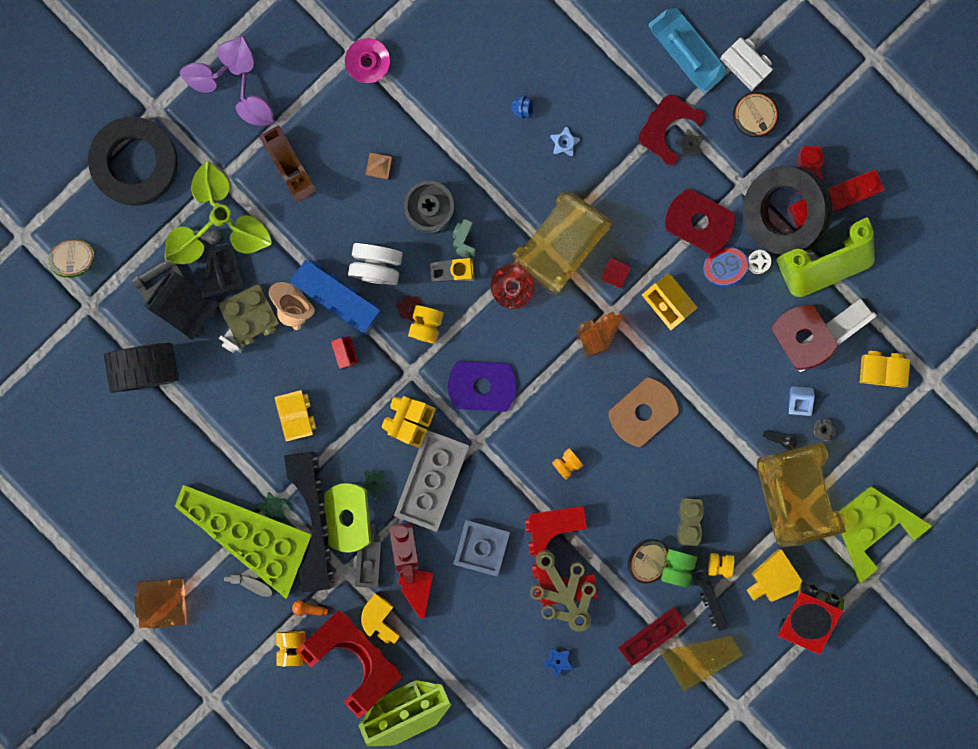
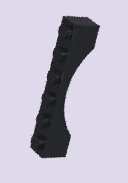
[284,451,335,593]

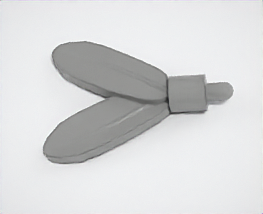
[224,569,272,597]

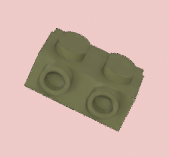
[218,284,279,347]

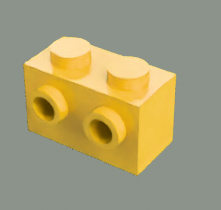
[642,273,698,330]

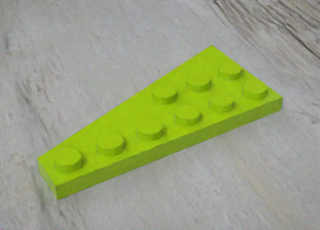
[175,485,312,599]

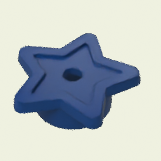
[543,648,572,677]

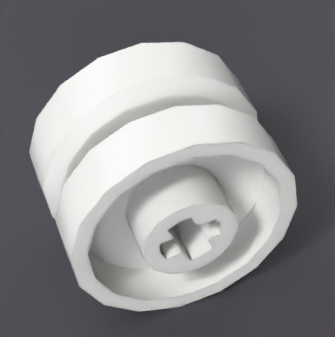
[348,243,403,285]

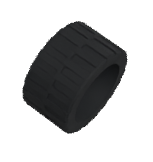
[103,342,179,393]

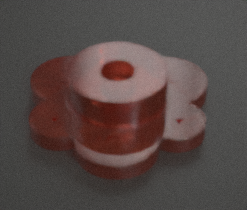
[397,295,421,321]

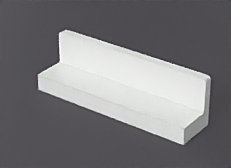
[799,299,877,372]

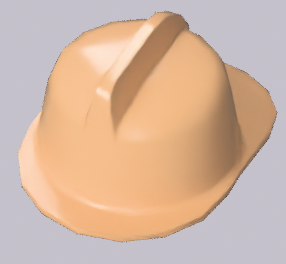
[269,282,315,330]

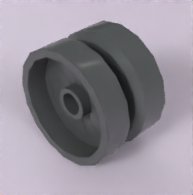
[404,181,454,234]

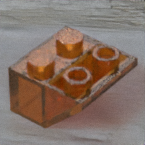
[575,312,622,358]

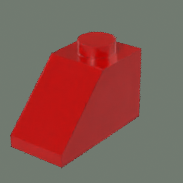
[398,569,434,619]

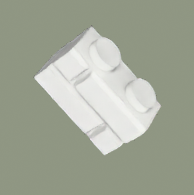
[720,37,773,91]

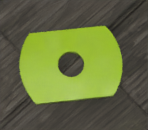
[324,483,371,553]

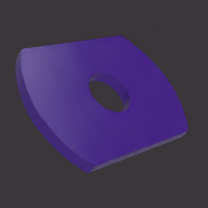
[448,361,516,412]

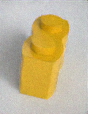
[859,351,910,388]
[275,390,317,442]

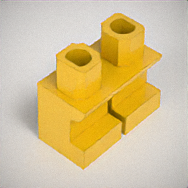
[382,396,436,449]

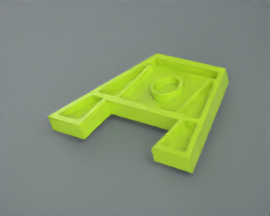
[834,486,932,583]

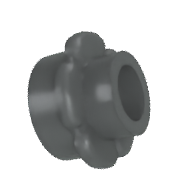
[813,419,836,441]

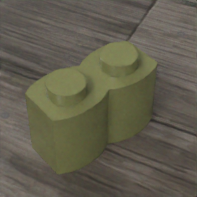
[677,498,704,546]

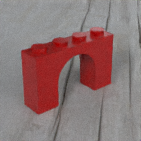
[525,506,598,606]
[296,610,402,718]

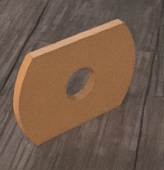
[608,378,679,447]

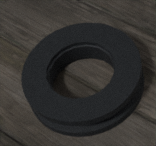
[88,117,178,206]
[743,166,833,254]

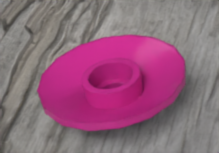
[345,38,390,84]

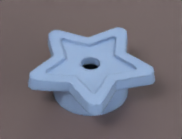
[551,127,580,156]

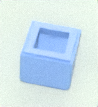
[789,386,815,416]

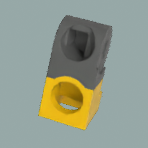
[430,258,475,282]

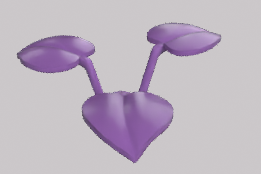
[179,35,275,126]

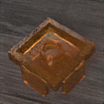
[134,578,186,629]

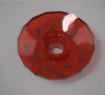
[490,264,535,309]

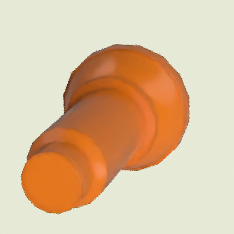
[292,600,328,616]

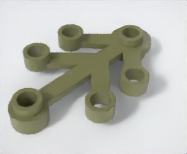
[530,550,596,632]

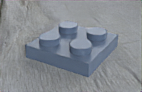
[453,520,510,577]

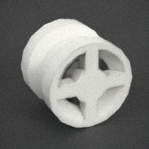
[747,250,771,274]

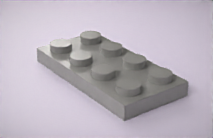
[394,430,469,532]

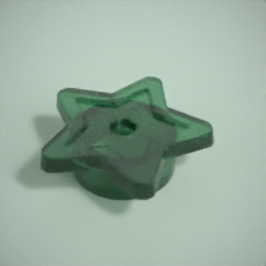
[361,470,390,499]
[257,492,286,519]

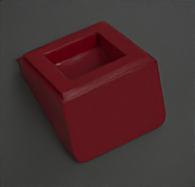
[600,257,631,289]

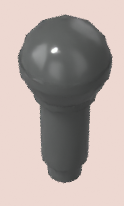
[192,229,221,245]

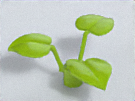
[164,161,272,264]

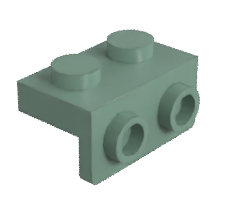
[453,219,476,258]

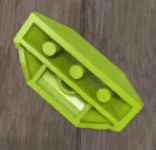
[358,680,451,746]

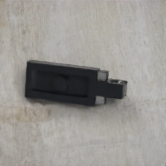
[692,568,728,632]

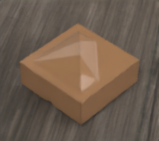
[365,153,392,180]

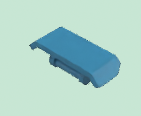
[649,8,727,93]

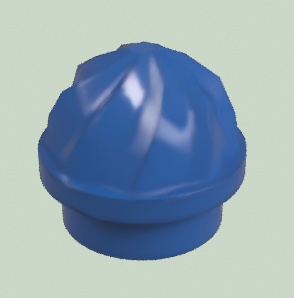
[511,96,534,119]

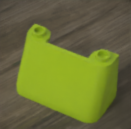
[775,217,875,297]

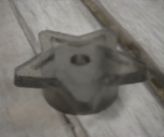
[675,129,704,158]

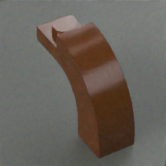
[259,125,316,202]

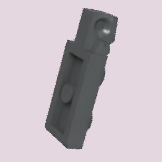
[355,523,381,588]

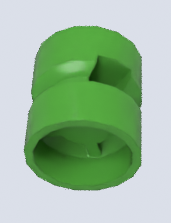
[661,549,698,588]

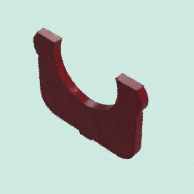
[639,95,705,165]

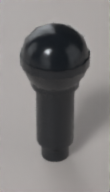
[762,430,798,450]

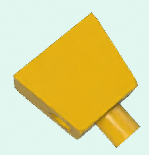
[746,549,802,602]

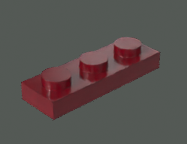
[618,607,687,667]

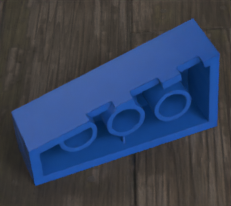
[290,259,382,336]

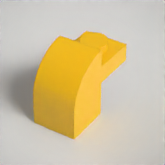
[361,593,400,644]

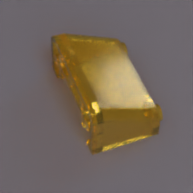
[512,191,614,297]
[757,442,846,547]

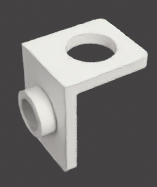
[219,329,245,353]

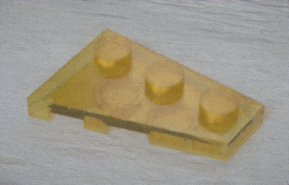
[659,635,743,692]

